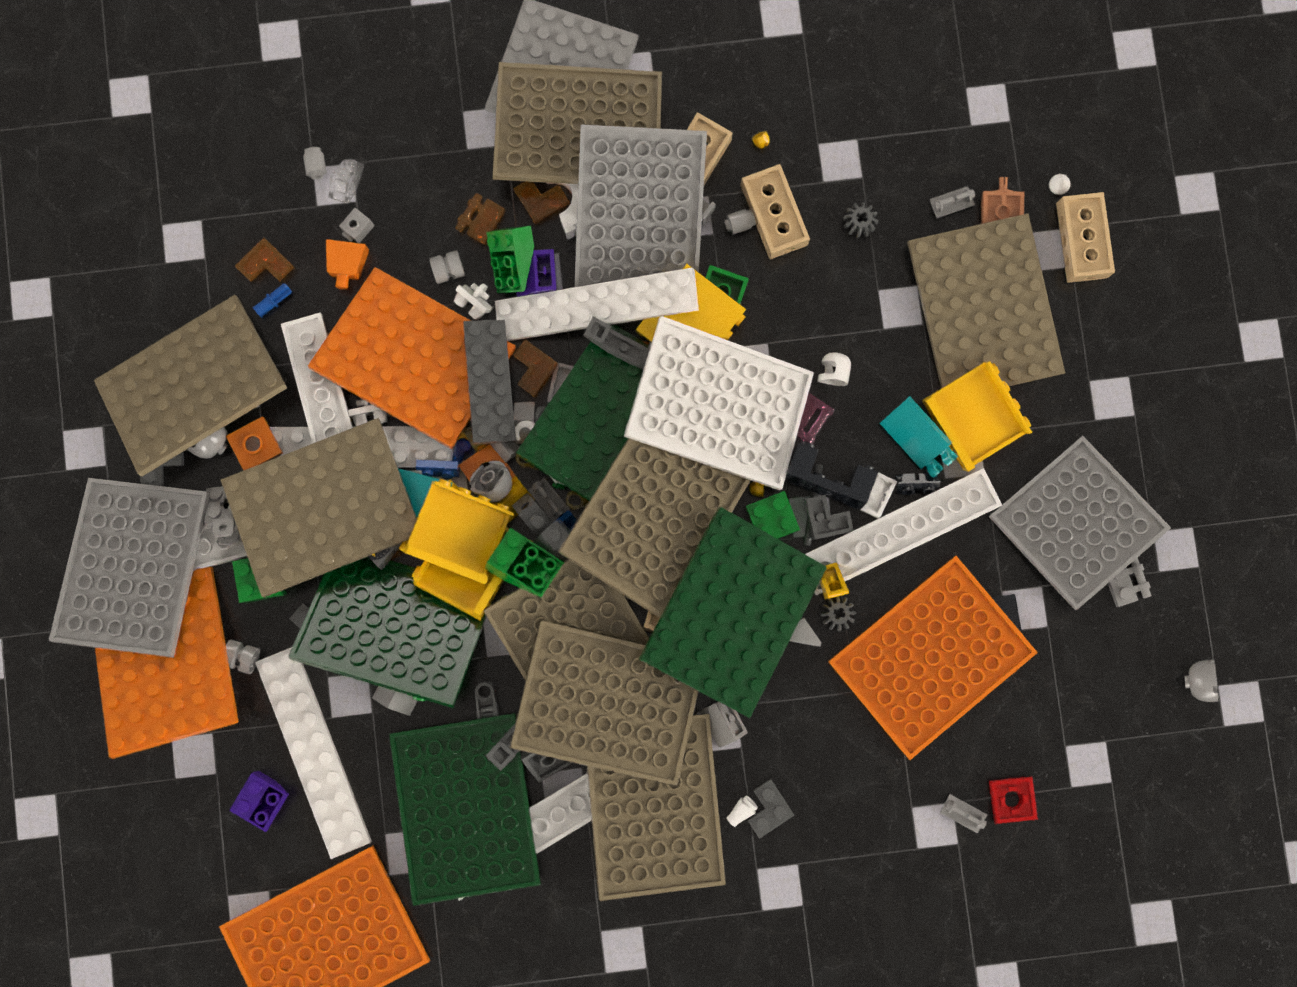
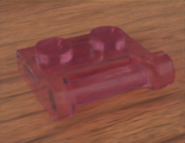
[797,392,835,444]

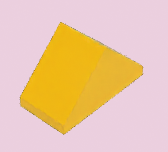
[820,562,849,599]

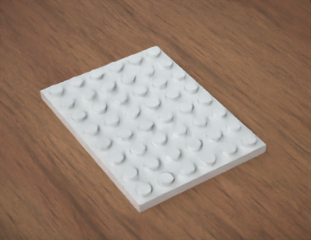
[624,316,814,490]

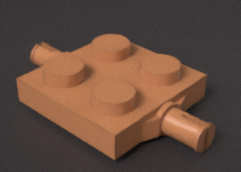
[981,177,1024,224]

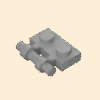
[1108,557,1152,607]

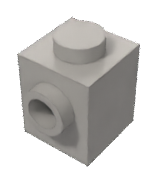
[339,208,374,243]

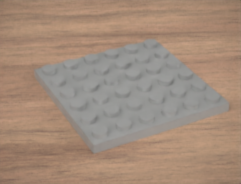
[485,0,639,114]
[989,436,1171,610]

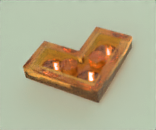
[513,181,569,224]
[235,238,294,282]
[513,340,559,397]

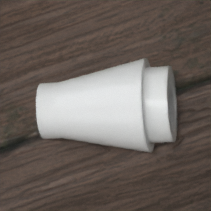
[726,795,758,827]

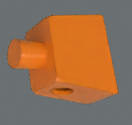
[326,239,369,290]

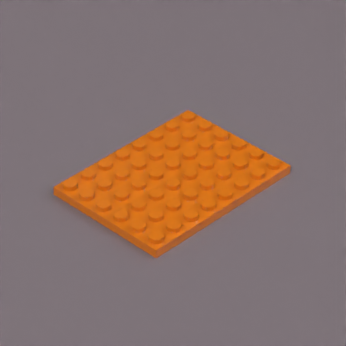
[308,267,516,449]
[828,556,1038,760]
[95,566,239,759]
[219,845,430,987]

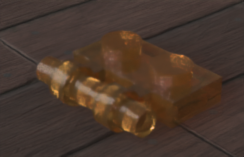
[455,193,506,245]

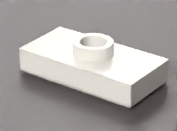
[860,472,897,519]

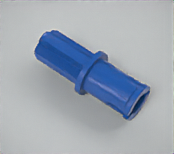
[253,284,292,318]

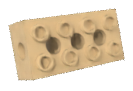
[687,112,733,185]
[740,164,810,260]
[1056,192,1115,283]

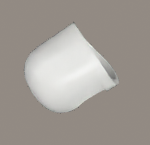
[817,352,851,386]

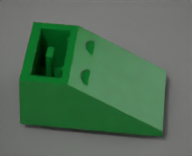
[486,226,534,293]
[485,528,564,598]

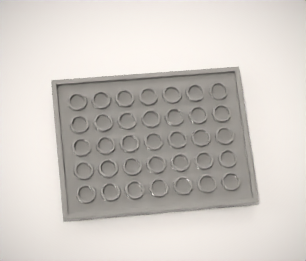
[575,124,707,287]
[49,478,210,658]

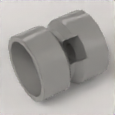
[430,250,465,284]
[226,640,260,674]

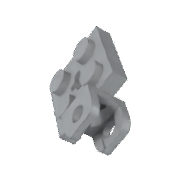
[204,486,240,546]

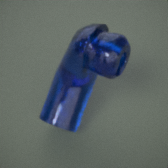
[452,438,470,464]

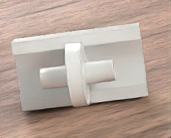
[454,283,493,320]
[348,399,387,426]

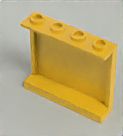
[635,264,746,342]
[922,361,1032,472]
[403,479,514,584]
[412,538,504,621]

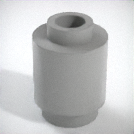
[303,147,327,179]
[724,209,756,234]

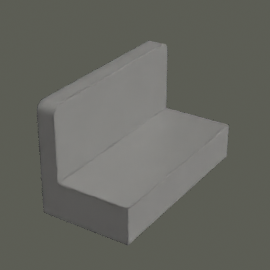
[700,701,748,748]

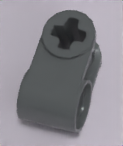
[475,681,500,719]

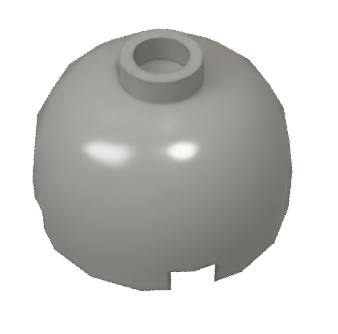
[187,427,228,459]
[469,461,512,503]
[1184,659,1218,702]

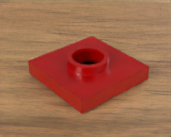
[989,776,1038,824]

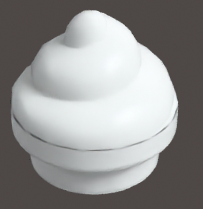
[1049,174,1070,195]

